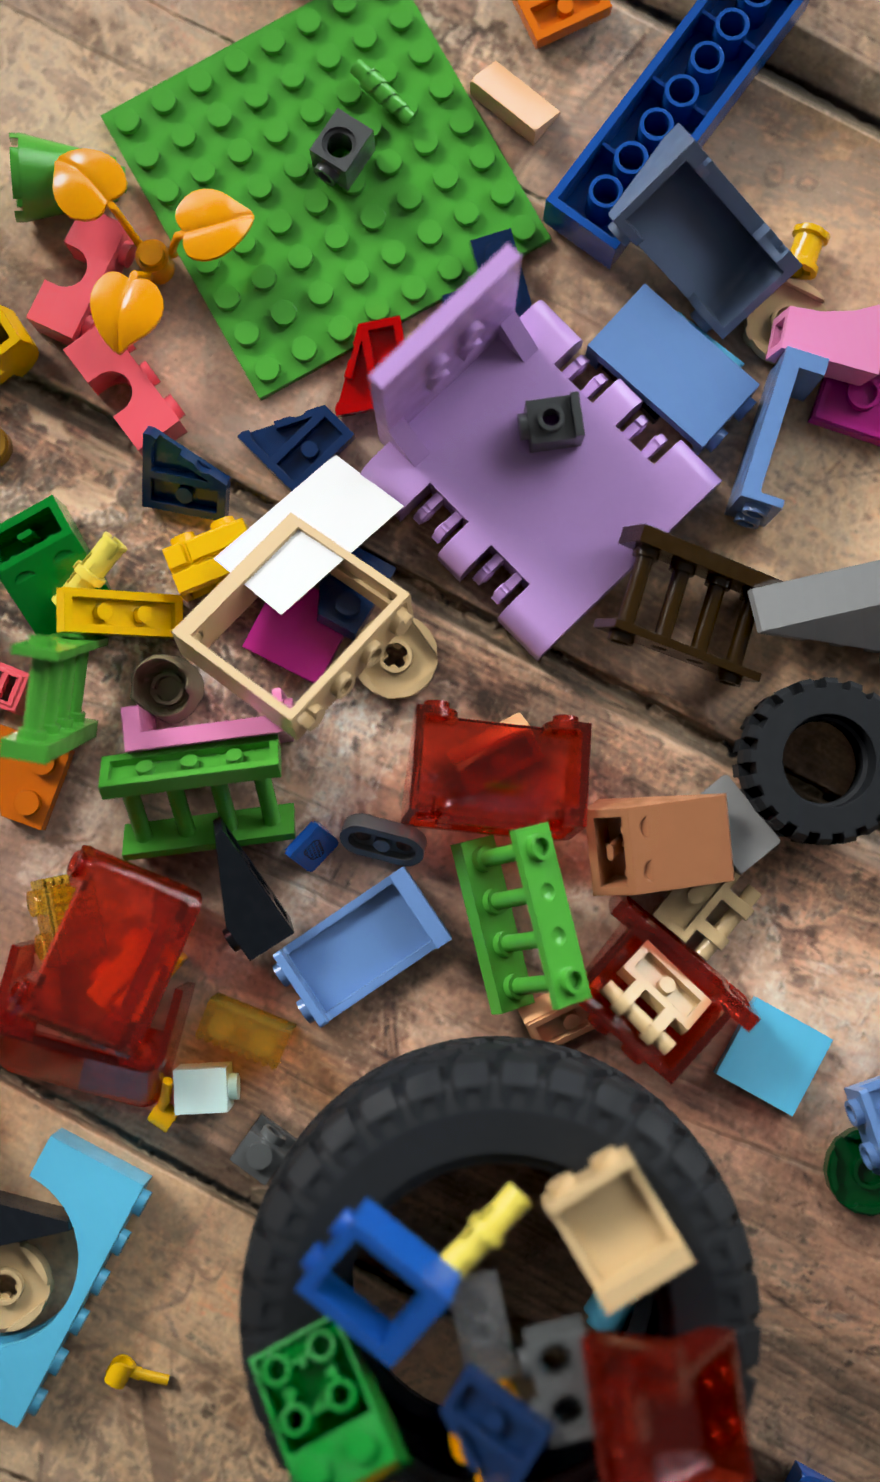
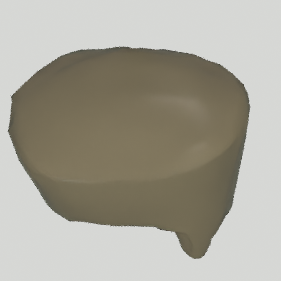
[130,654,204,724]

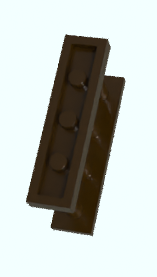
[593,524,784,687]

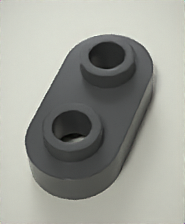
[340,813,427,866]

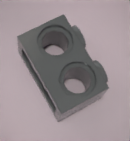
[516,1314,611,1447]

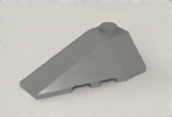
[747,560,880,653]

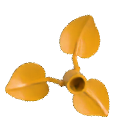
[53,149,254,355]

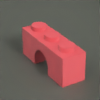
[26,214,137,346]
[63,326,187,456]

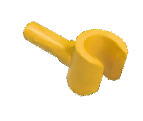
[147,1077,179,1133]
[104,1354,170,1390]

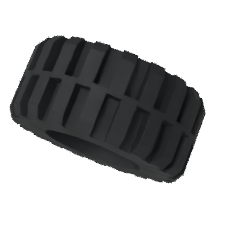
[732,677,880,845]

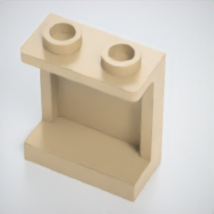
[541,1145,695,1316]

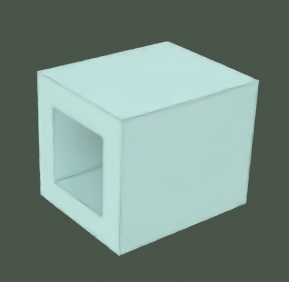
[173,1061,241,1115]

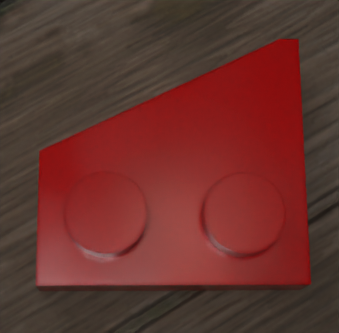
[335,315,405,418]

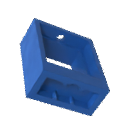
[295,1197,461,1369]

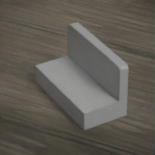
[700,775,780,874]

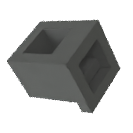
[517,391,585,453]
[229,1113,297,1186]

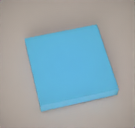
[713,996,833,1117]

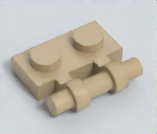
[650,871,762,961]
[599,940,712,1056]

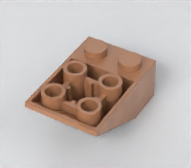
[584,793,735,896]

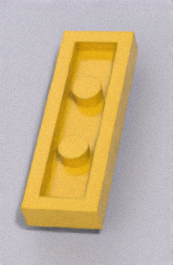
[56,587,183,639]

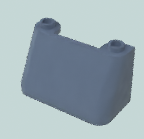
[607,122,803,339]

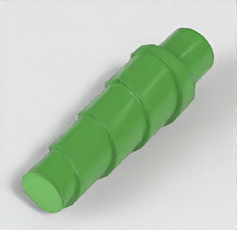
[350,59,416,126]

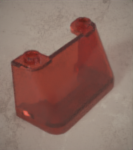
[401,700,592,841]
[6,845,202,1059]

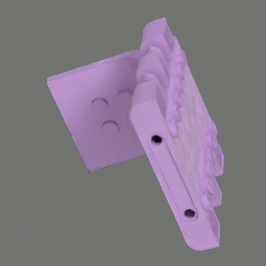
[360,243,722,661]

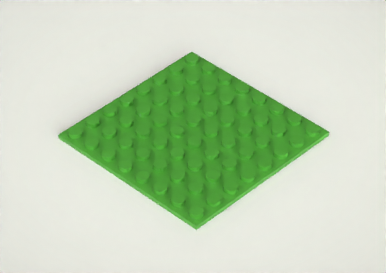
[100,0,551,401]

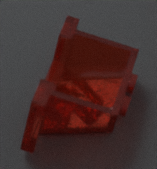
[577,895,761,1085]
[581,1326,756,1482]

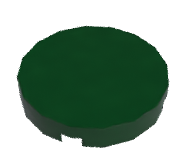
[823,1127,880,1216]

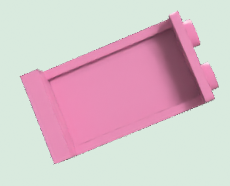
[121,688,295,753]

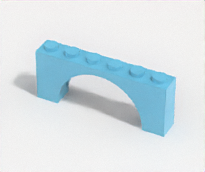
[0,1128,152,1428]

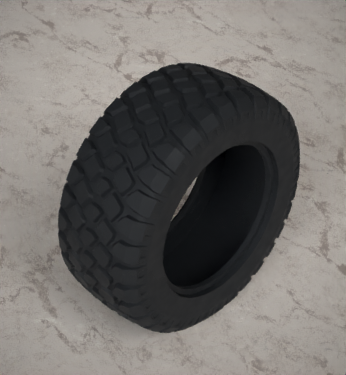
[239,1036,761,1482]

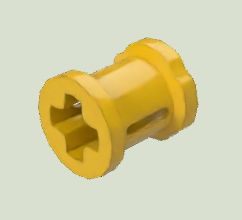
[790,222,830,280]

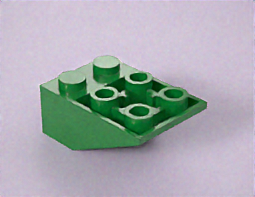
[0,495,112,635]
[248,1316,412,1482]

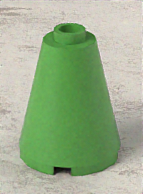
[9,132,126,223]

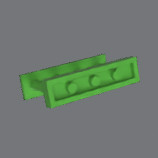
[0,633,109,764]
[98,734,296,861]
[450,822,592,1015]

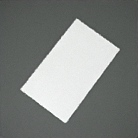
[214,455,404,615]

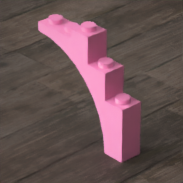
[765,305,880,386]

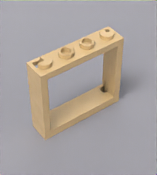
[171,512,414,741]

